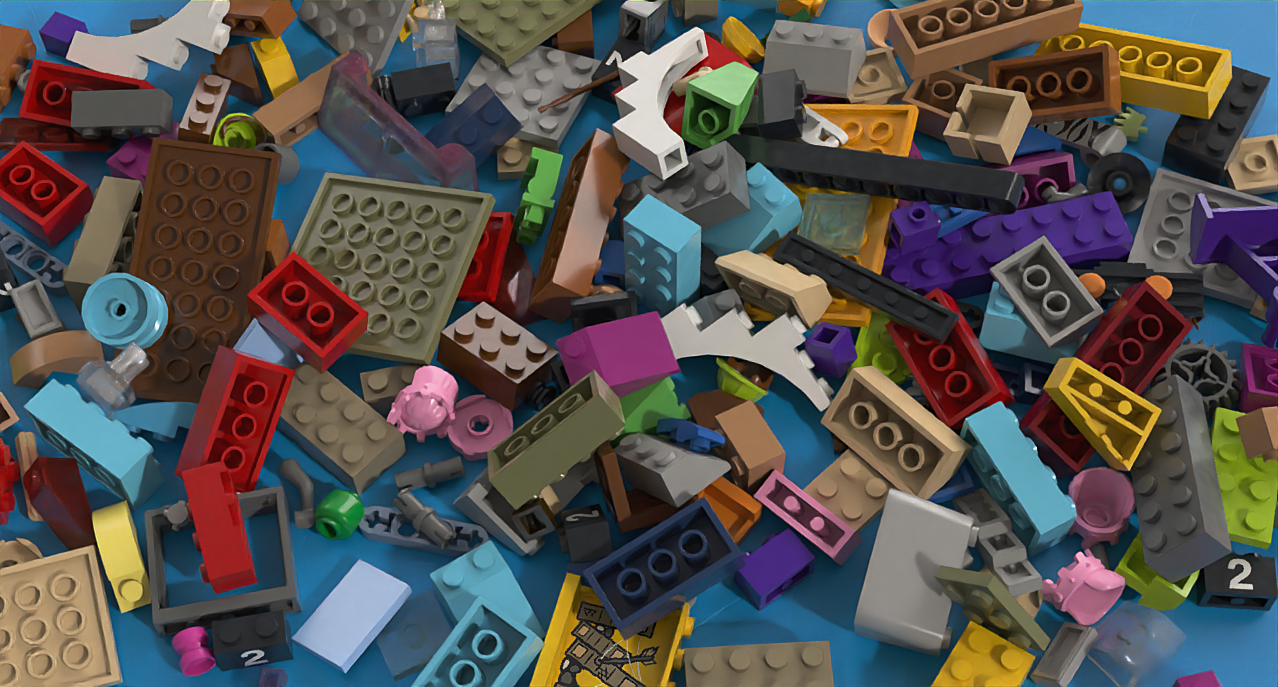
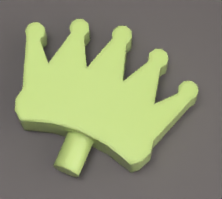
[1113,107,1148,142]

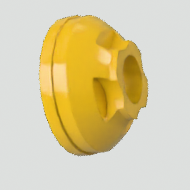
[721,16,765,63]

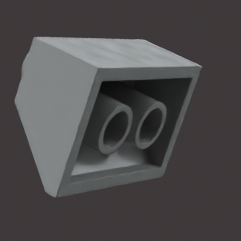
[763,20,867,98]
[989,236,1104,349]
[613,432,731,508]

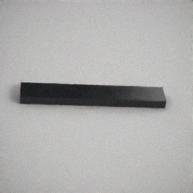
[772,231,959,345]

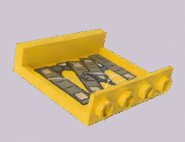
[529,572,695,687]

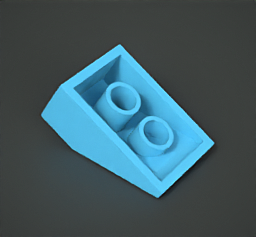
[701,162,805,257]
[979,282,1078,365]
[429,540,546,641]

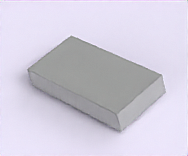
[9,278,65,341]
[1030,622,1099,687]

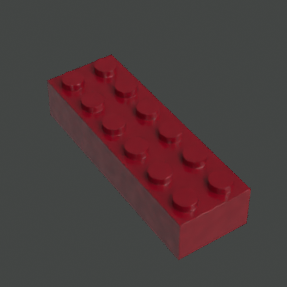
[1019,281,1194,478]

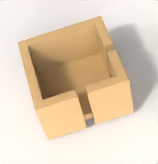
[943,84,1032,165]

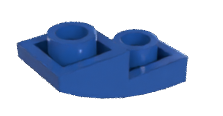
[656,418,725,452]

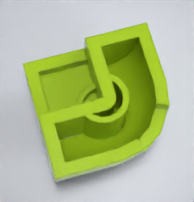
[1114,530,1200,611]

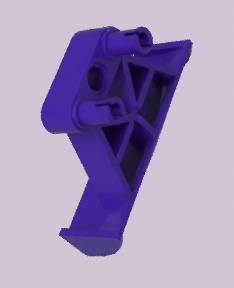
[1190,193,1278,348]

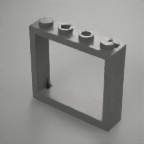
[144,486,302,638]

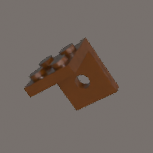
[593,440,699,533]

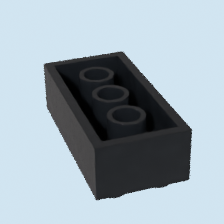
[1161,65,1271,186]

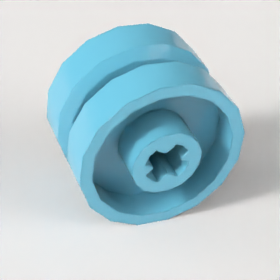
[81,273,168,351]

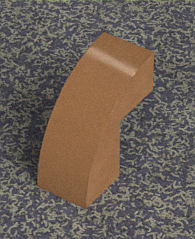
[9,330,104,389]

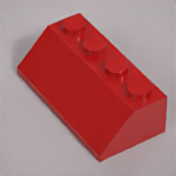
[19,59,156,140]
[884,287,1016,430]
[174,345,296,493]

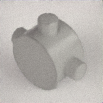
[163,500,191,531]

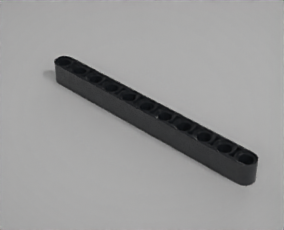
[688,134,1025,215]

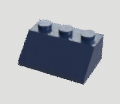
[417,82,524,188]

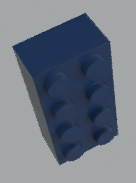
[583,496,746,641]

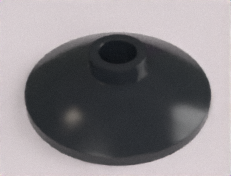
[1087,152,1151,215]

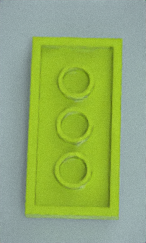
[1210,407,1278,549]

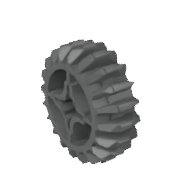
[1150,338,1242,421]

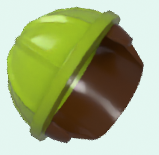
[212,113,266,149]
[715,356,774,403]

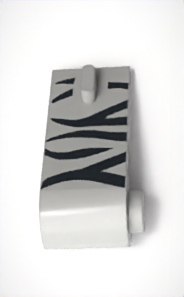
[1030,118,1127,169]

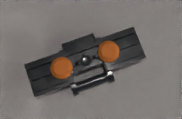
[1071,261,1204,331]

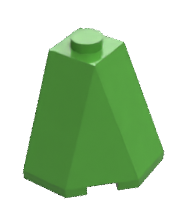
[681,61,759,149]
[608,376,691,449]

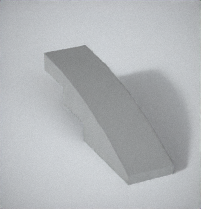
[952,488,1043,597]

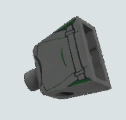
[618,0,670,49]

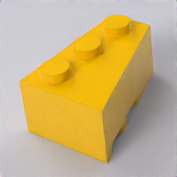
[1043,357,1162,471]

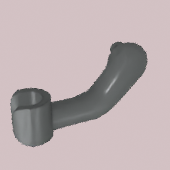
[280,458,315,529]

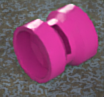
[172,627,217,676]

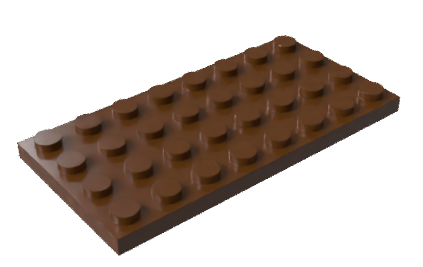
[107,137,282,403]

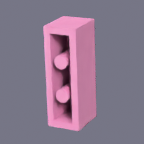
[754,469,863,567]

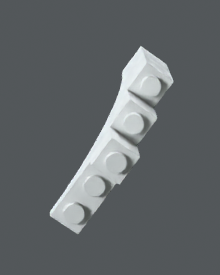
[66,0,231,80]
[612,27,709,180]
[661,303,834,411]

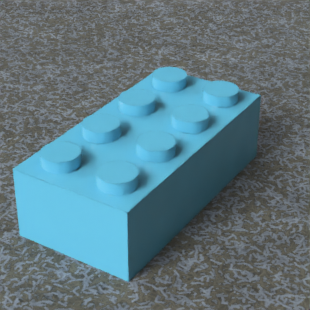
[623,194,701,319]
[23,379,165,511]
[959,401,1077,558]
[411,594,545,687]

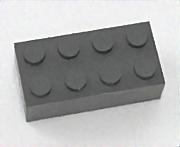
[619,140,750,240]

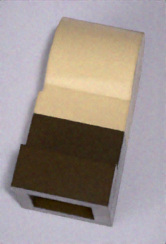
[511,484,562,542]

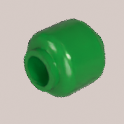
[314,489,365,541]

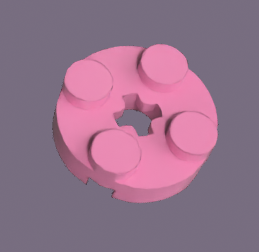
[447,395,514,461]

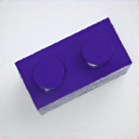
[733,528,816,611]

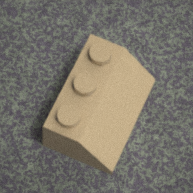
[714,250,832,331]

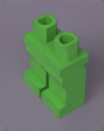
[512,147,563,246]

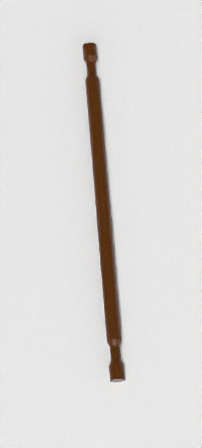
[538,70,620,114]

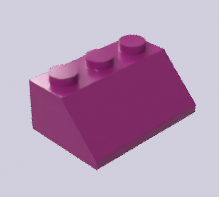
[977,150,1076,218]

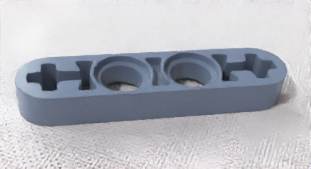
[0,221,69,296]
[359,506,489,558]

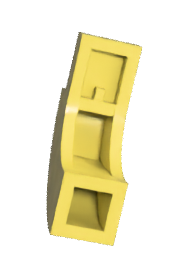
[92,500,151,613]

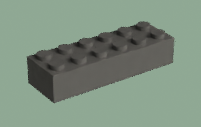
[1131,374,1232,584]

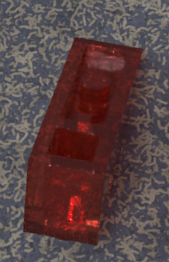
[23,456,98,551]

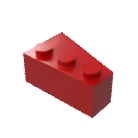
[182,460,258,594]

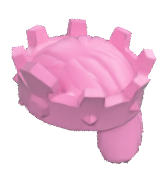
[386,366,459,443]
[1068,467,1136,550]
[1040,549,1126,626]

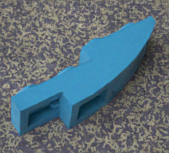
[111,402,199,443]

